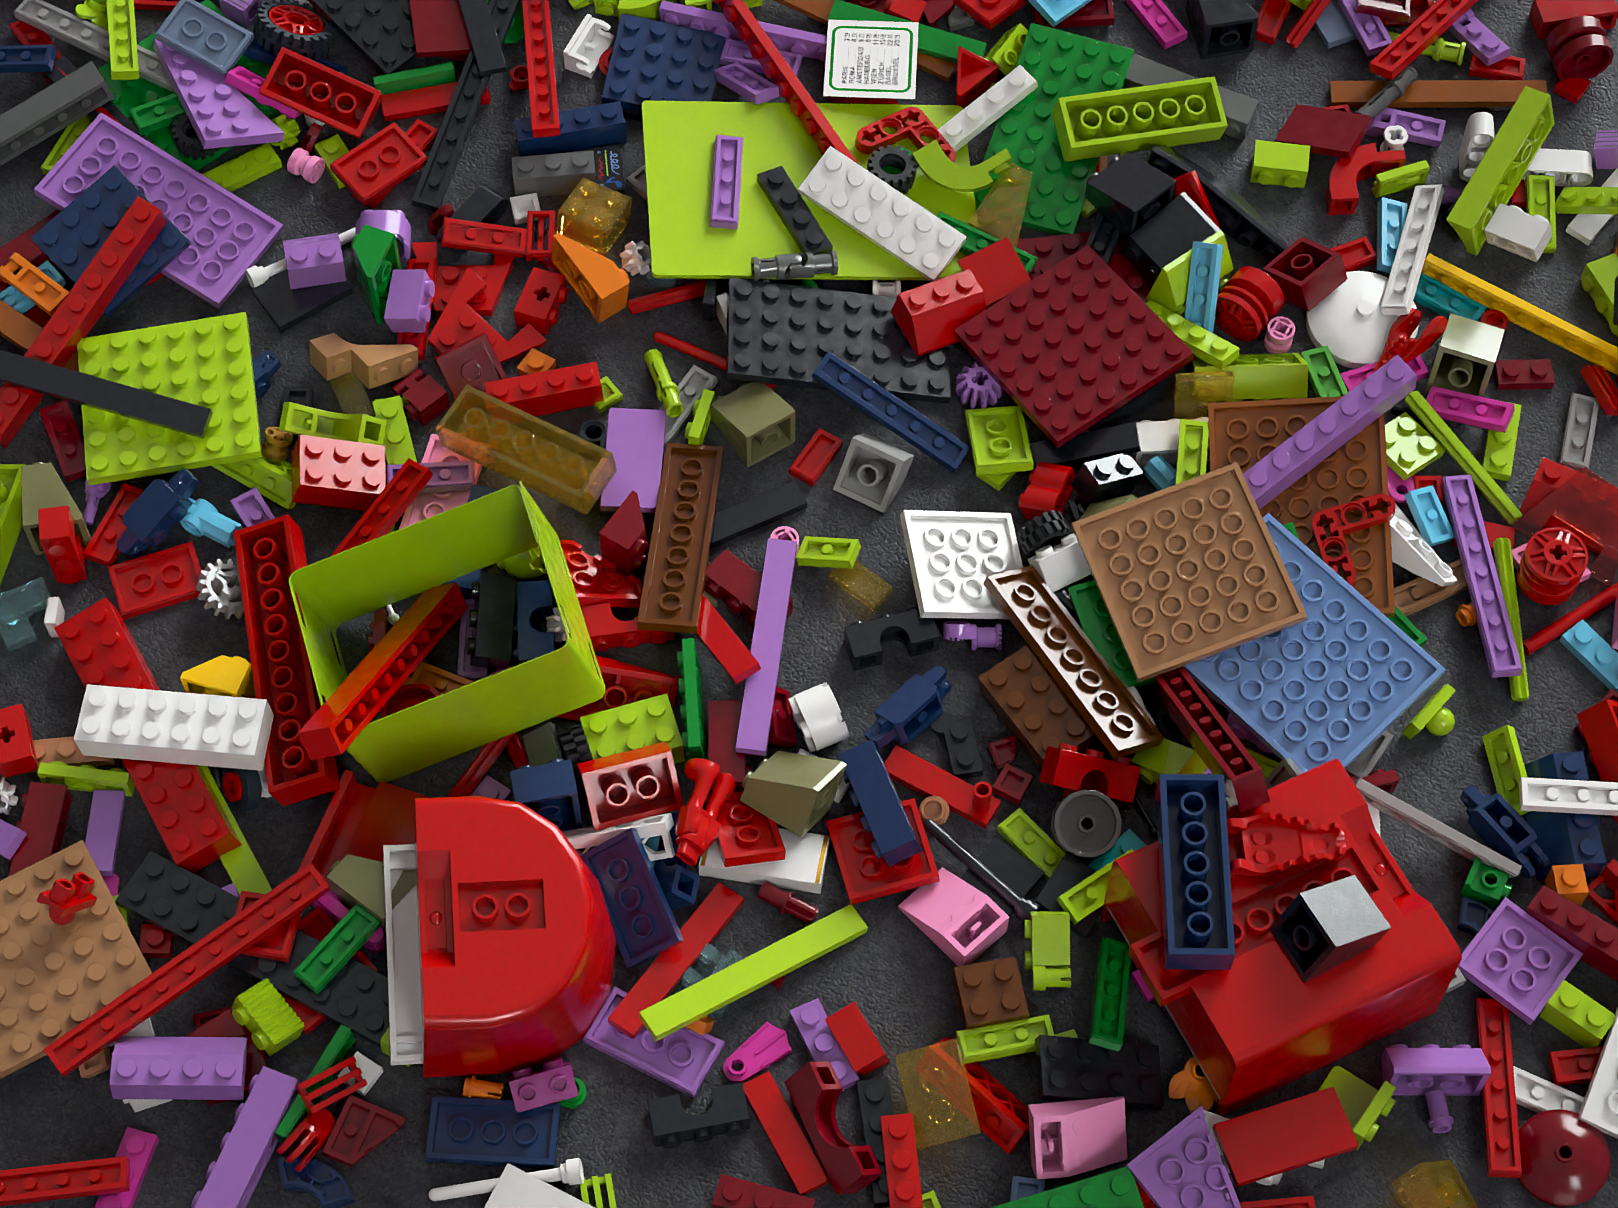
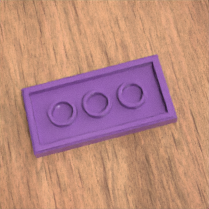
[600,408,667,513]
[583,986,725,1099]

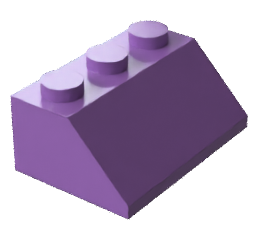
[1380,1044,1491,1096]

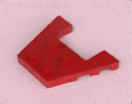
[412,242,516,317]
[428,267,547,364]

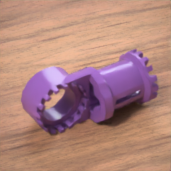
[943,621,1002,650]

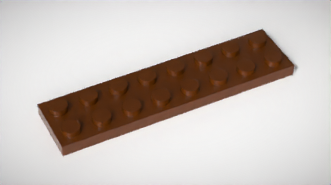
[637,443,724,634]
[983,565,1164,758]

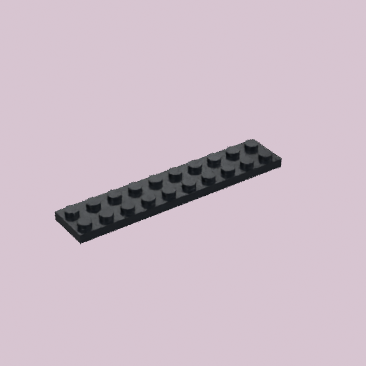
[115,851,389,1048]

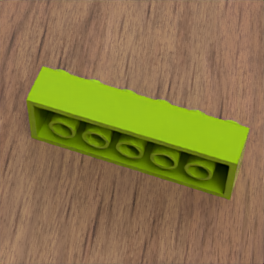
[1052,76,1228,162]

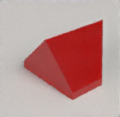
[955,46,998,109]

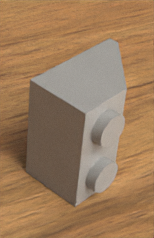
[833,432,914,513]

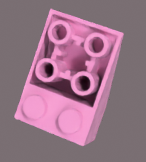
[898,867,1009,967]
[1028,1096,1128,1180]

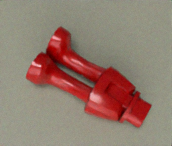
[675,758,735,866]

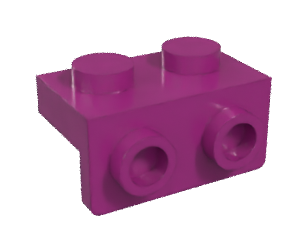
[507,1058,578,1112]

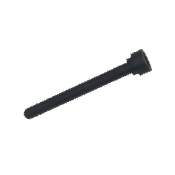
[923,819,1042,924]

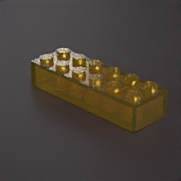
[435,385,617,515]

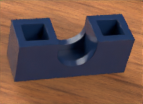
[512,580,556,664]
[654,812,700,911]

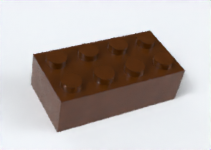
[978,645,1098,770]

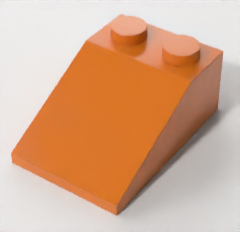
[551,233,630,323]

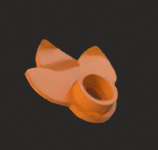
[1168,1056,1219,1113]

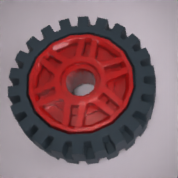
[253,0,335,61]

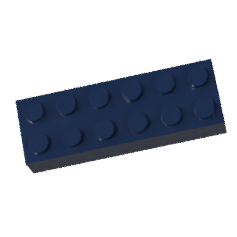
[1156,774,1235,970]

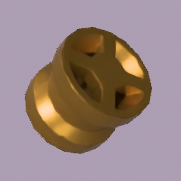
[261,427,293,461]

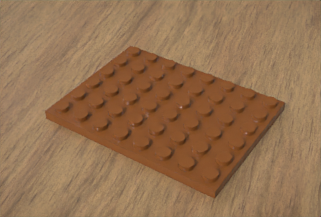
[1208,396,1395,617]

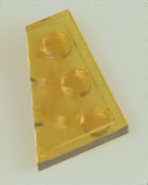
[968,162,1033,248]

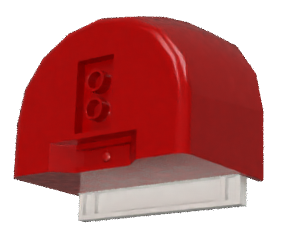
[383,796,616,1078]

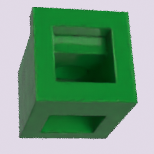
[1460,858,1512,910]

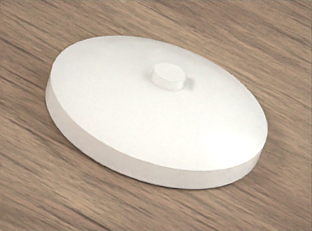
[1306,271,1419,369]

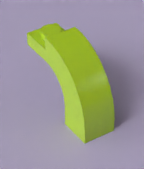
[594,0,677,22]
[912,139,1012,192]
[279,402,387,445]

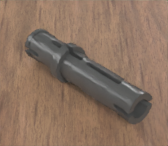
[1355,66,1418,119]

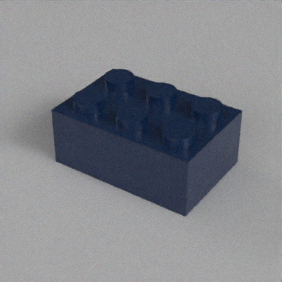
[509,759,583,831]

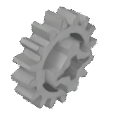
[196,559,244,619]

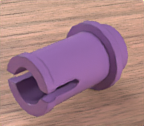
[1425,1090,1454,1133]

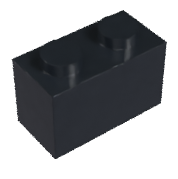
[1071,452,1144,506]

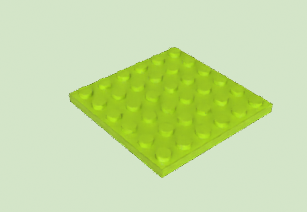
[77,312,262,486]

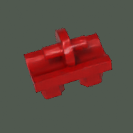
[36,872,97,925]

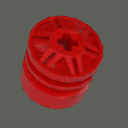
[1215,266,1285,342]
[1516,528,1589,605]

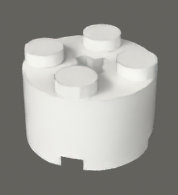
[788,682,850,753]

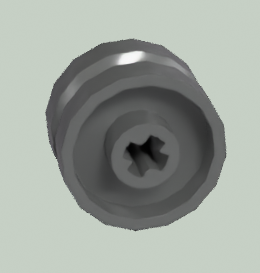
[1050,790,1122,858]

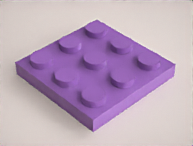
[1458,897,1583,1025]

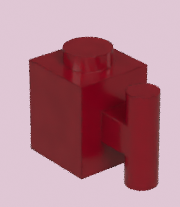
[391,369,450,427]

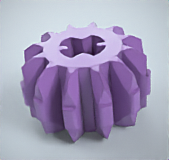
[955,362,1003,409]

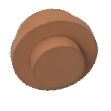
[919,796,950,826]

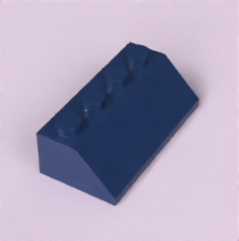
[1524,751,1606,881]

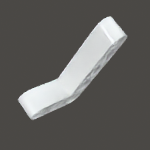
[1458,112,1593,187]

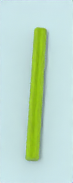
[1405,391,1523,525]
[1493,538,1529,702]

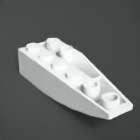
[1390,503,1458,586]

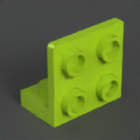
[984,23,1028,76]

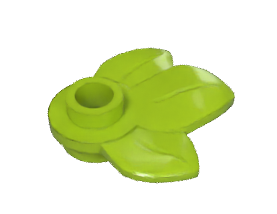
[75,0,108,31]

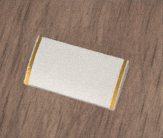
[699,828,830,894]

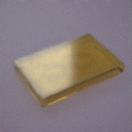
[895,1039,981,1150]

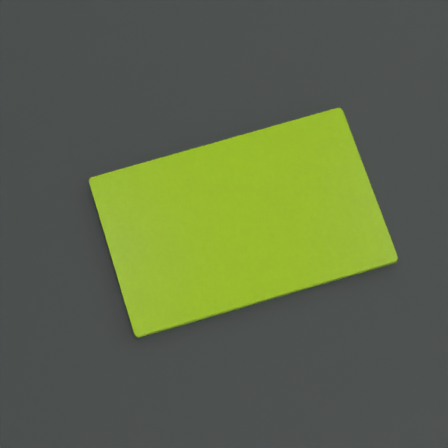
[641,100,979,280]

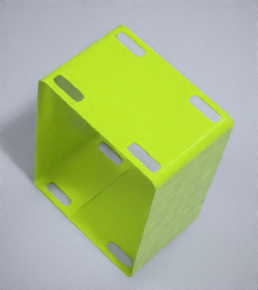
[289,481,606,783]

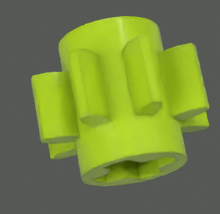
[270,114,301,150]

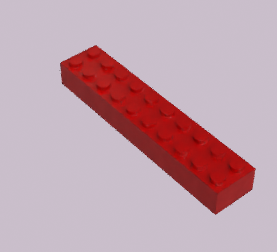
[234,514,340,807]
[54,597,242,874]

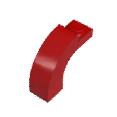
[1325,143,1406,215]

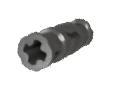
[751,251,838,281]

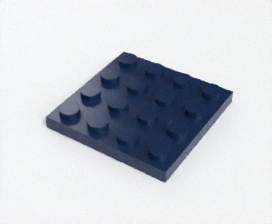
[601,13,725,112]
[30,166,191,318]

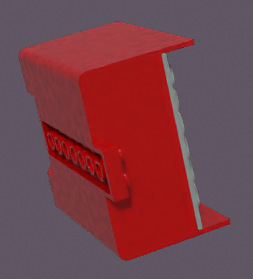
[1101,758,1466,1116]

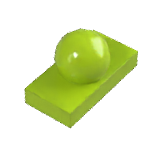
[1403,684,1456,740]

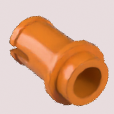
[1456,602,1477,627]
[463,1075,504,1100]

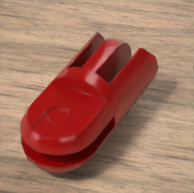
[276,1108,335,1172]

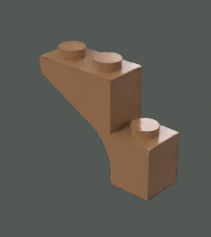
[309,332,418,389]

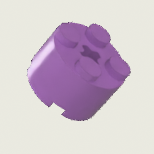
[355,210,411,264]

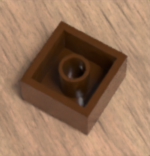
[952,956,1029,1030]

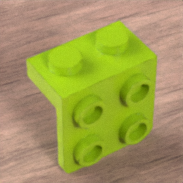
[1317,1066,1396,1151]

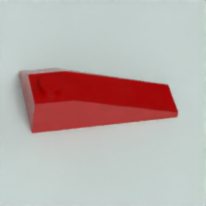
[557,654,679,721]

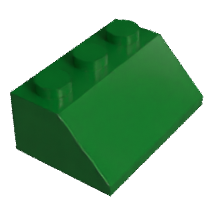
[351,224,402,326]

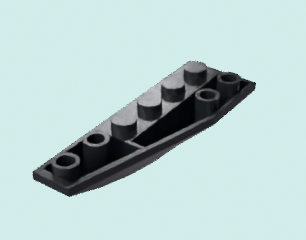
[1148,145,1288,261]

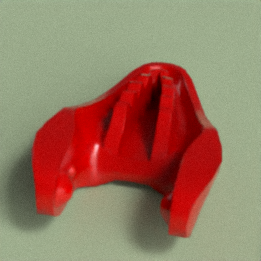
[1374,308,1448,372]

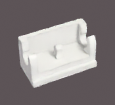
[563,14,615,78]

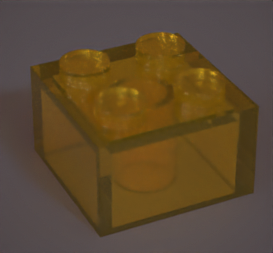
[556,178,632,255]

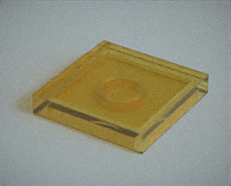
[1173,371,1234,420]

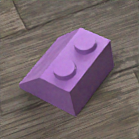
[283,233,346,289]

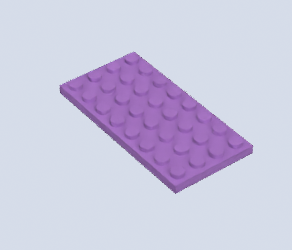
[34,113,283,309]

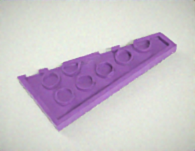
[153,39,284,149]
[1125,1105,1241,1208]

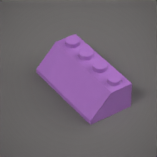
[109,1036,247,1100]

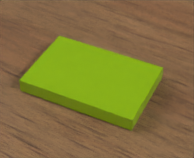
[965,406,1034,475]

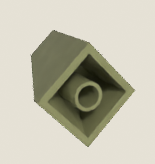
[1425,313,1505,397]
[710,382,795,468]
[21,462,91,555]
[740,751,847,837]
[327,854,416,940]

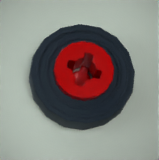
[220,767,262,812]

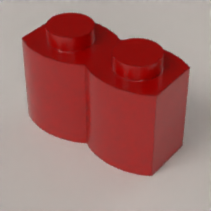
[1018,462,1075,520]

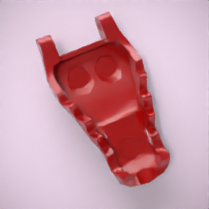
[1227,812,1347,877]

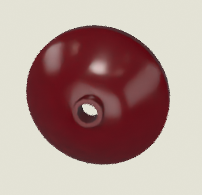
[1517,1109,1611,1207]

